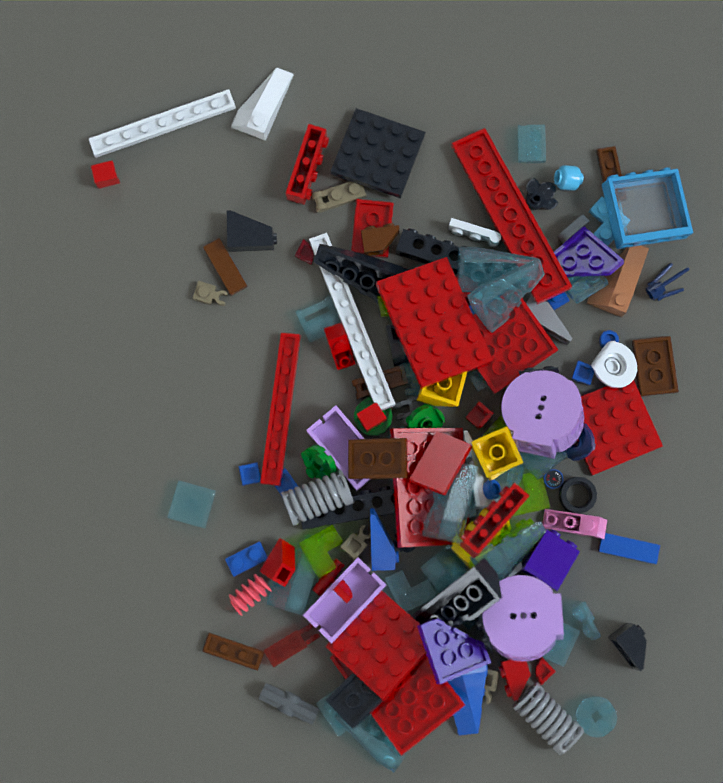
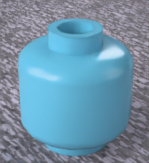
[554,165,584,191]

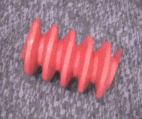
[229,574,272,616]

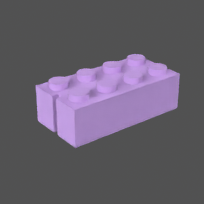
[306,406,370,491]
[303,558,386,643]

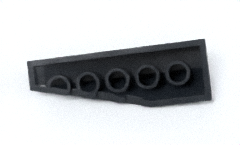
[314,244,409,307]
[411,557,502,626]

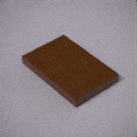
[632,336,679,397]
[348,438,407,479]

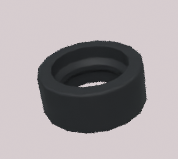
[558,477,597,514]

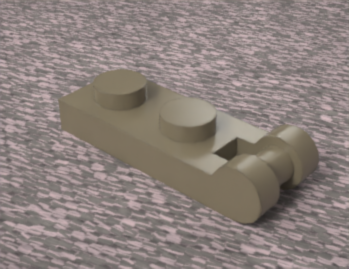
[311,181,367,213]

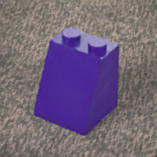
[521,529,580,591]

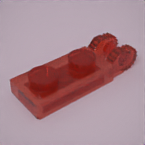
[263,623,320,668]

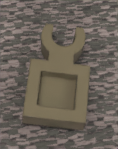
[193,281,229,306]
[340,525,371,561]
[484,668,499,704]

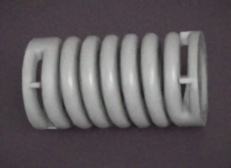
[281,470,354,526]
[512,682,584,755]

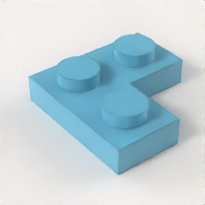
[589,197,630,246]

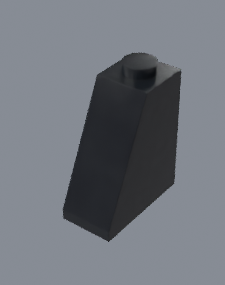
[226,210,277,252]

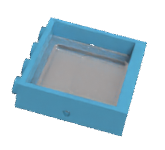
[602,167,693,249]

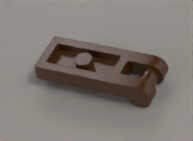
[351,365,408,400]

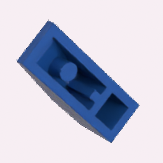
[370,508,399,571]

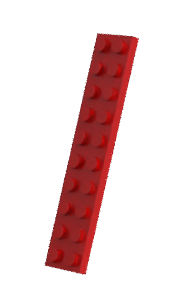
[452,128,572,305]

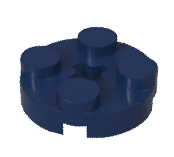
[560,423,596,461]

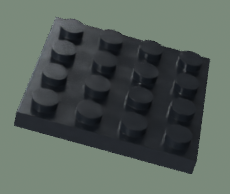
[330,108,426,199]

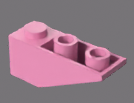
[542,509,607,539]

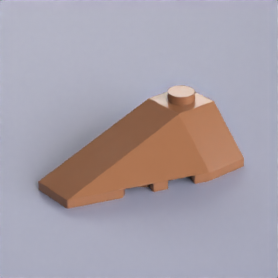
[587,246,649,317]

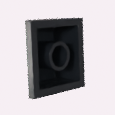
[608,623,647,671]

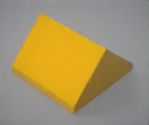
[471,426,524,478]

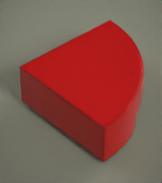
[333,580,353,603]
[535,657,556,685]

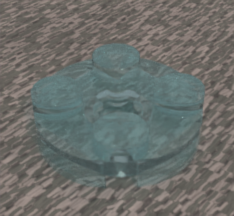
[576,696,617,738]

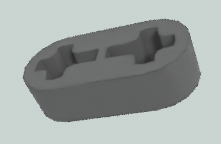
[557,214,590,244]

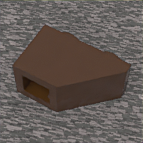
[361,223,400,256]

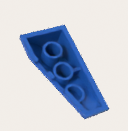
[448,665,488,735]

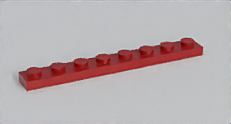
[260,333,301,486]

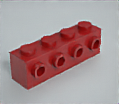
[286,124,329,205]
[459,483,530,558]

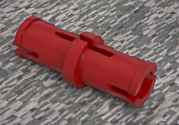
[311,558,345,597]

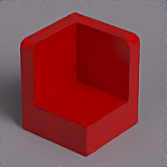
[91,160,120,189]
[465,401,494,430]
[357,402,387,432]

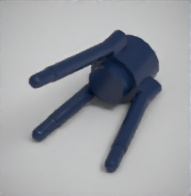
[645,263,690,301]

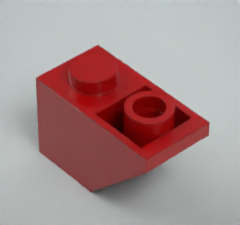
[323,323,355,370]
[259,538,295,587]
[498,659,531,701]

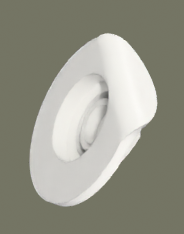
[591,341,637,388]

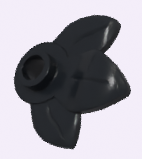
[526,178,559,210]

